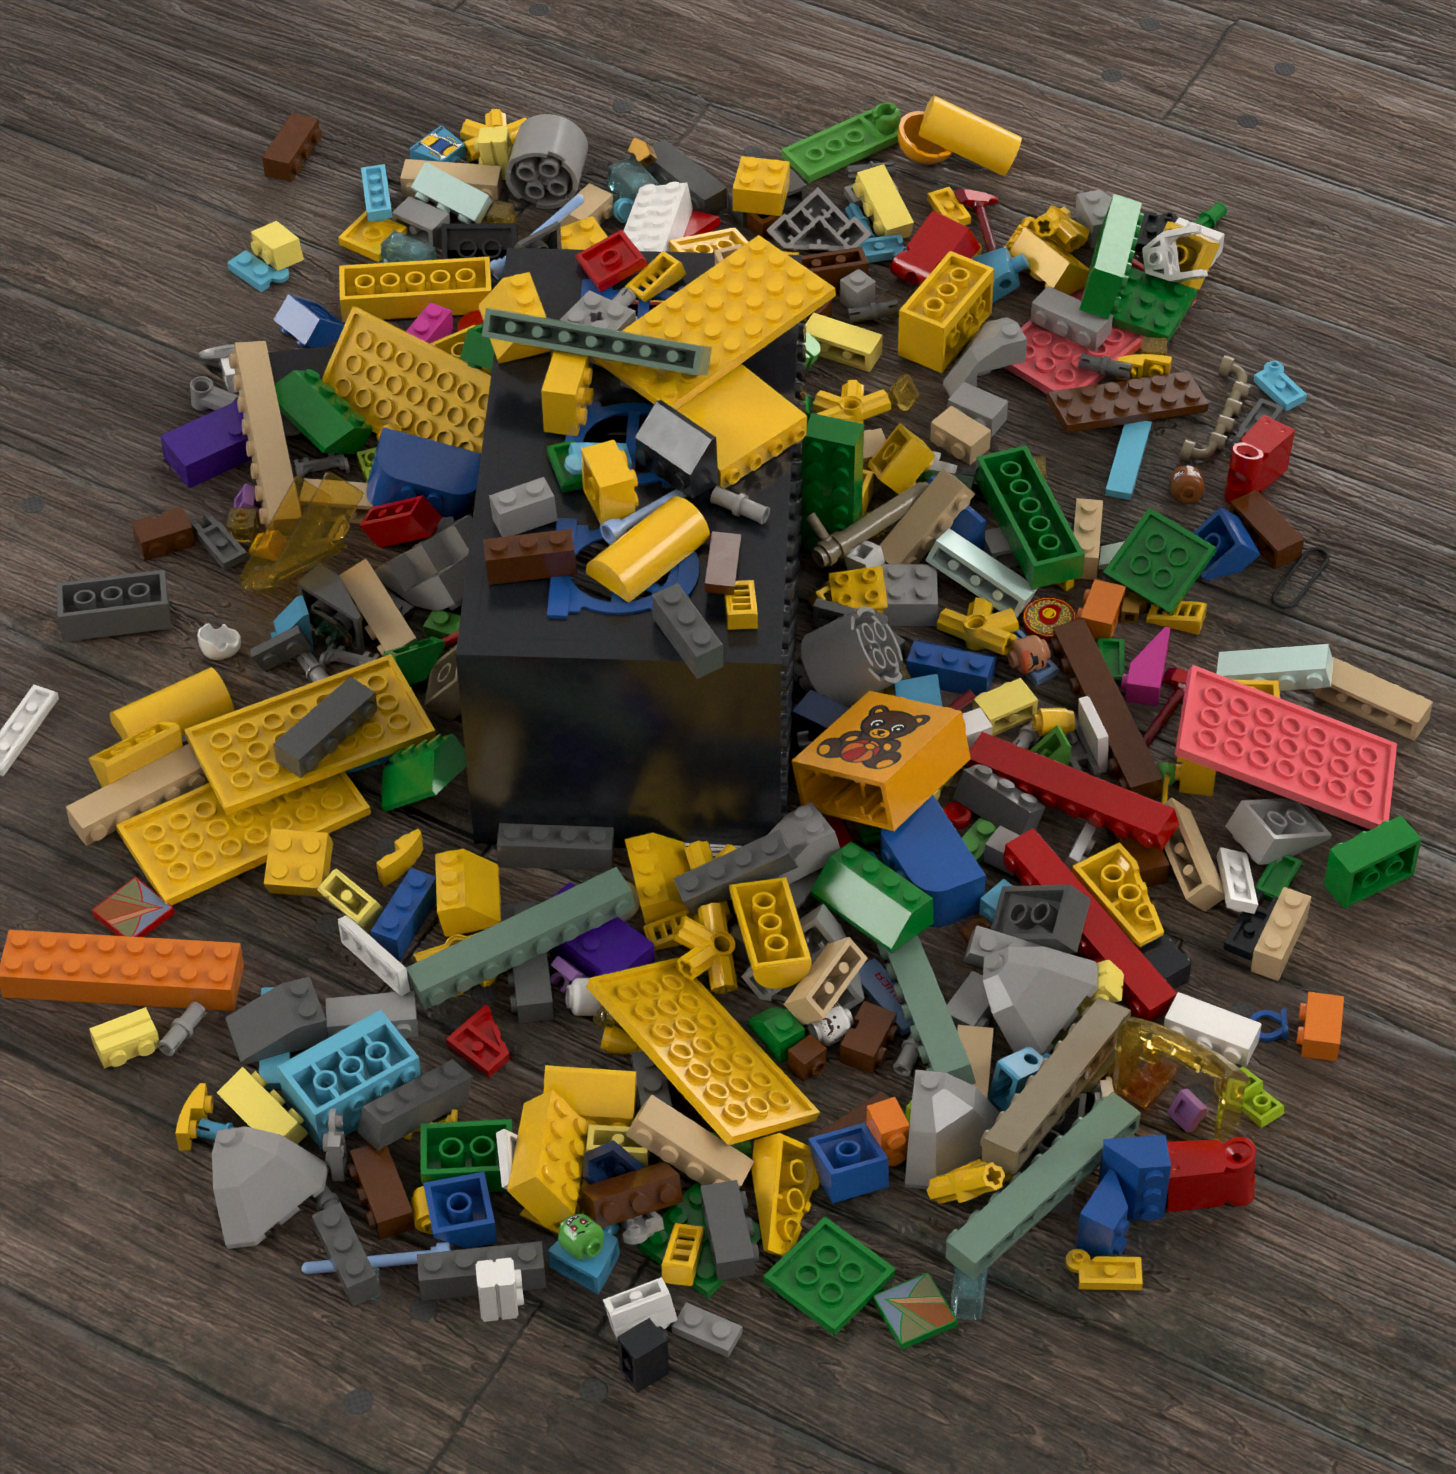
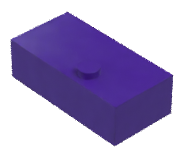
[160,401,252,488]
[549,882,655,978]

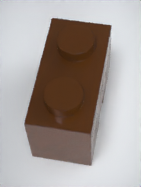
[132,506,195,561]
[840,1001,900,1074]

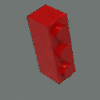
[359,495,443,548]

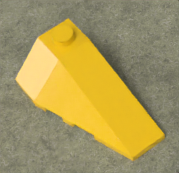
[1072,842,1164,947]
[751,1133,820,1258]

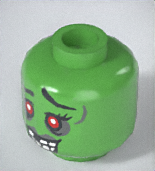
[558,1214,604,1261]

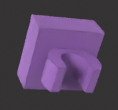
[233,483,261,522]
[550,956,589,993]
[1167,1089,1209,1133]

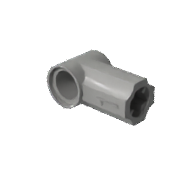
[190,376,240,411]

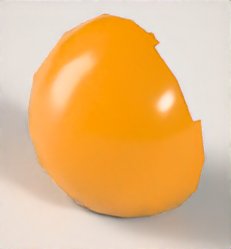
[897,111,953,165]

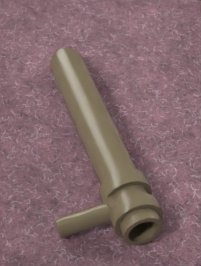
[806,482,929,568]

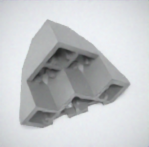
[766,187,872,251]
[943,317,1027,397]
[374,514,473,611]
[741,904,864,1009]
[983,947,1098,1055]
[905,1070,1000,1189]
[212,1127,329,1249]

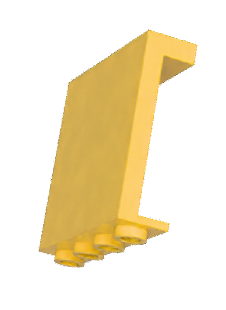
[677,364,807,489]

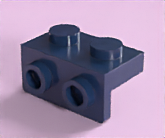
[582,1140,645,1184]

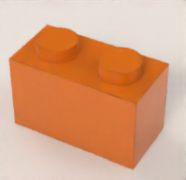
[1076,579,1126,640]
[1296,992,1344,1062]
[866,1097,909,1166]

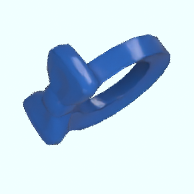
[1250,1008,1289,1042]

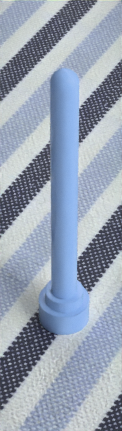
[490,195,584,281]
[600,489,687,544]
[301,1242,451,1274]

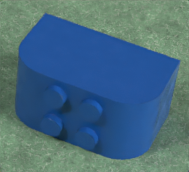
[366,427,481,522]
[880,795,986,927]

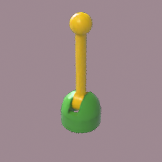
[1156,762,1176,804]

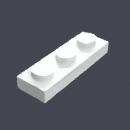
[1216,847,1258,914]

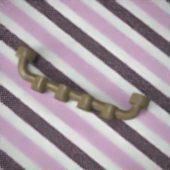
[1179,355,1251,462]

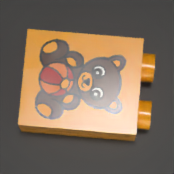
[792,691,971,831]

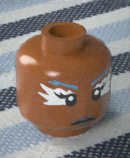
[1169,465,1205,504]

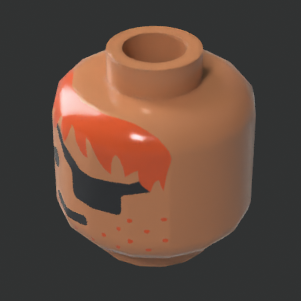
[1007,635,1050,674]

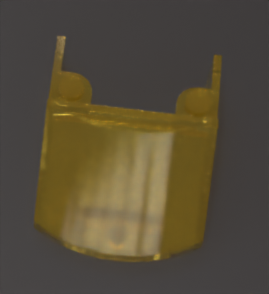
[240,471,364,595]
[1112,1017,1251,1144]

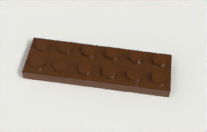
[1046,371,1209,433]

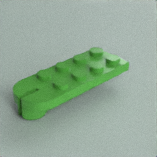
[781,103,901,183]

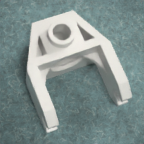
[1142,225,1208,283]

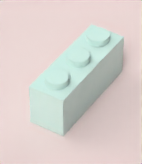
[411,162,492,224]

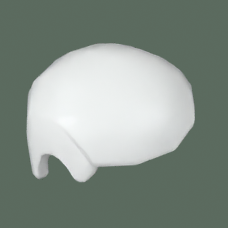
[197,623,241,660]

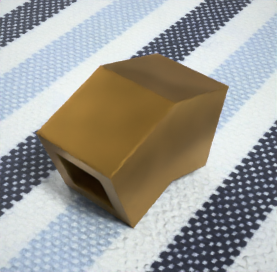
[628,138,658,167]
[1121,593,1147,624]

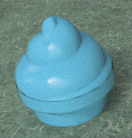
[612,198,634,223]

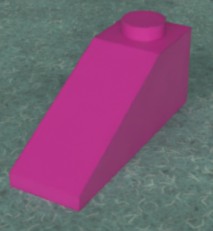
[1121,627,1170,706]

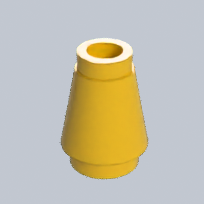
[600,1025,642,1055]

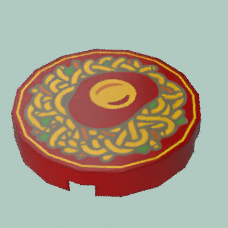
[1022,597,1076,643]

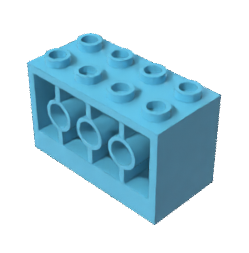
[277,1009,421,1150]

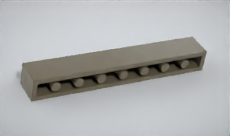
[980,997,1131,1175]

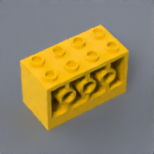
[898,251,994,373]

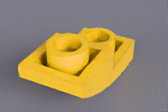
[1116,354,1172,381]
[376,829,423,887]
[175,1083,213,1151]

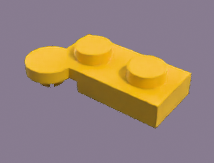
[927,187,971,226]
[1065,1249,1143,1291]

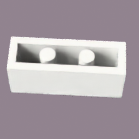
[1162,992,1262,1067]

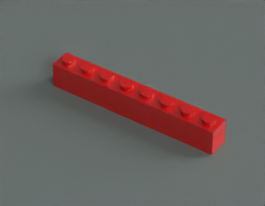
[967,732,1179,851]
[1003,828,1177,1026]

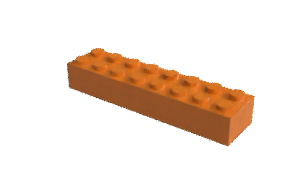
[0,930,244,1011]

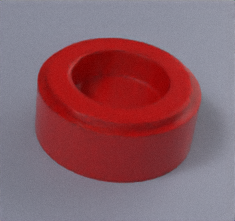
[943,802,972,830]

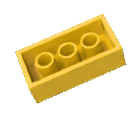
[507,1089,589,1228]

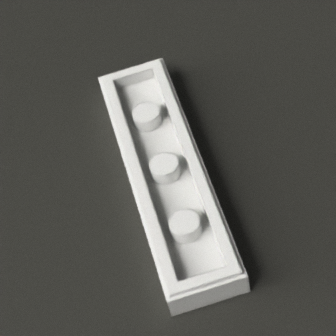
[0,684,59,776]
[338,915,410,996]

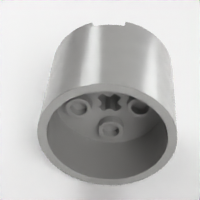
[505,114,588,209]
[801,606,903,706]

